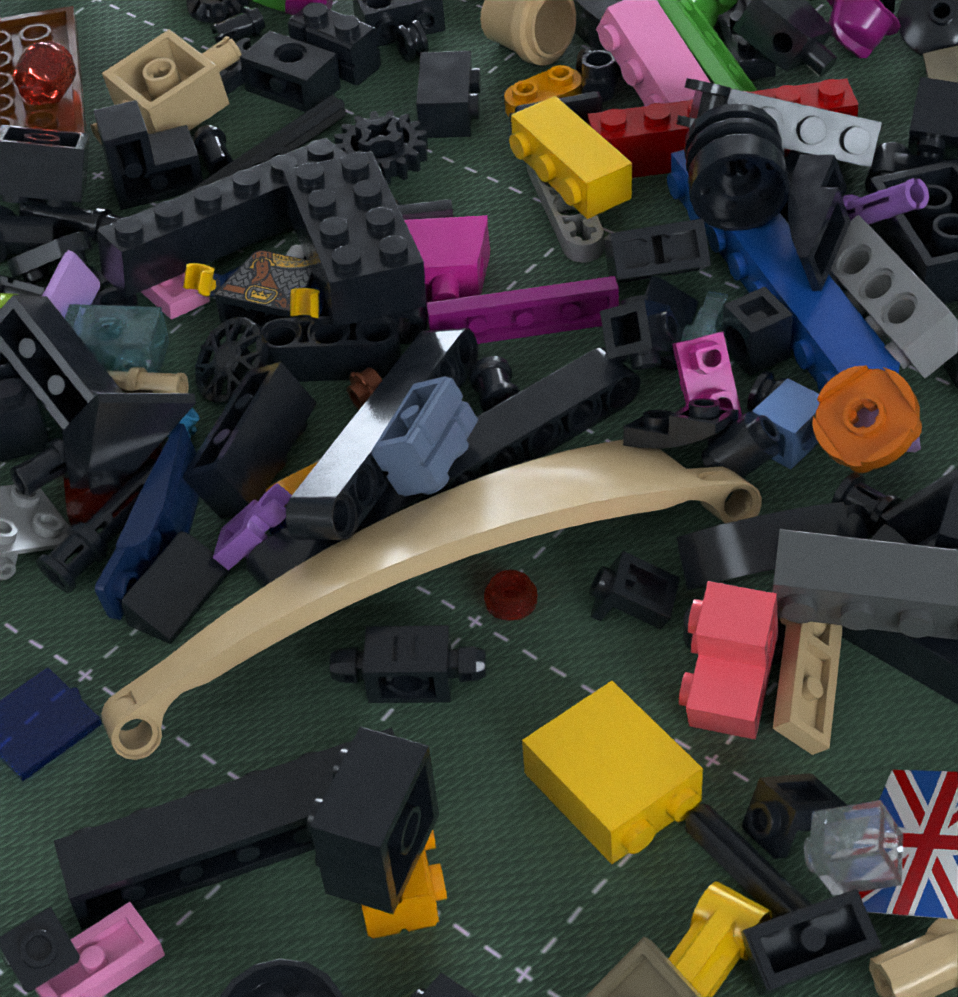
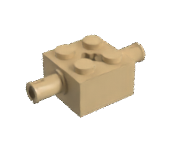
[91,29,241,145]

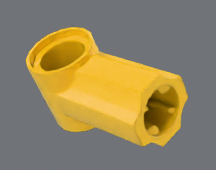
[668,881,772,997]

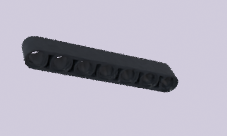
[286,328,478,540]

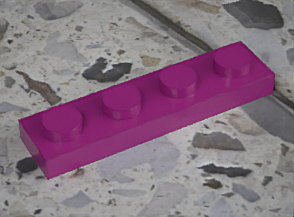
[427,276,619,344]

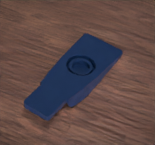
[95,423,200,620]

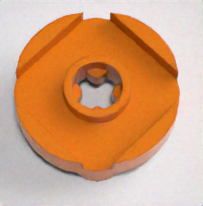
[812,365,922,473]

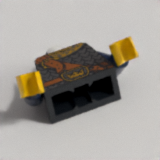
[183,245,329,334]

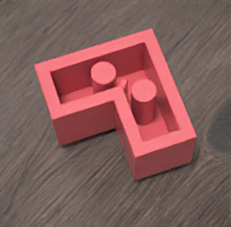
[679,581,778,740]

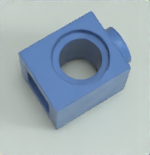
[752,378,819,469]

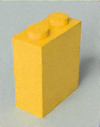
[522,681,703,864]

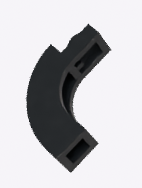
[676,502,868,590]

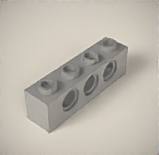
[829,215,958,379]

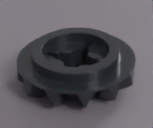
[186,0,249,23]

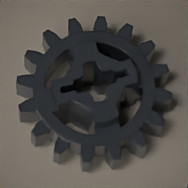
[334,110,428,185]

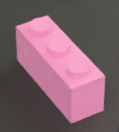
[596,0,711,106]

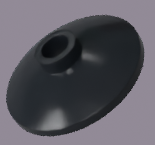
[898,0,958,56]

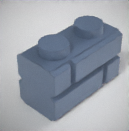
[370,376,478,496]

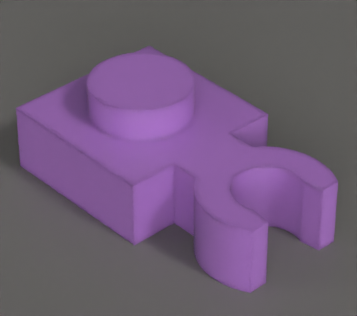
[213,483,292,570]

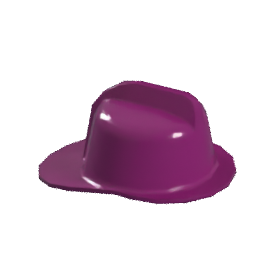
[826,0,901,59]

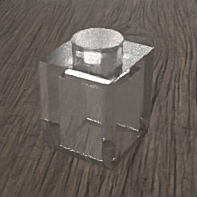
[804,800,903,896]

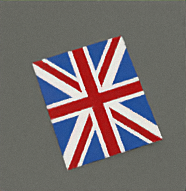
[840,770,958,920]

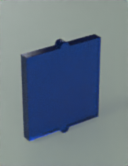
[0,667,102,782]

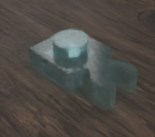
[681,291,728,341]

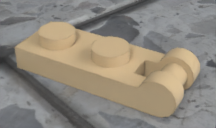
[773,618,842,755]

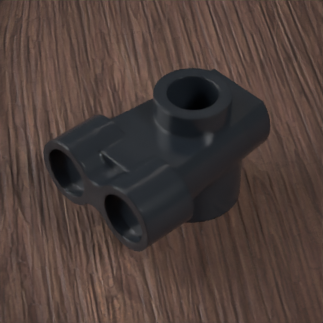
[576,48,622,102]

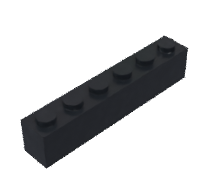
[97,138,348,298]
[54,727,395,930]

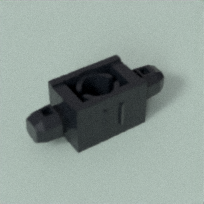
[330,625,487,703]

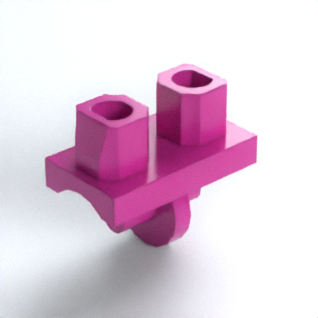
[672,332,742,419]

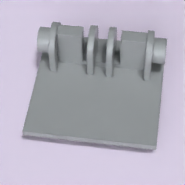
[0,484,70,580]

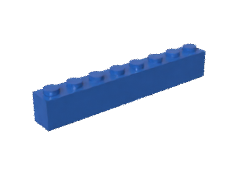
[667,150,900,392]

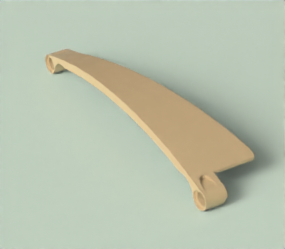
[101,440,762,760]

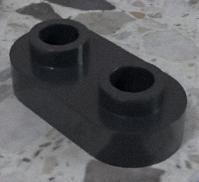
[7,231,93,283]

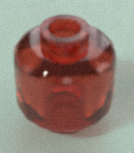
[12,41,77,105]

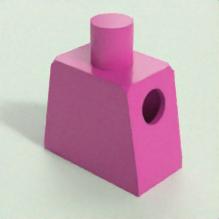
[405,215,490,303]

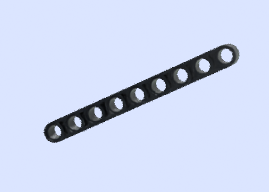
[246,347,641,588]

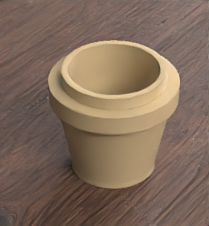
[481,0,576,66]

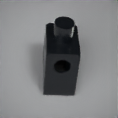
[732,0,837,77]

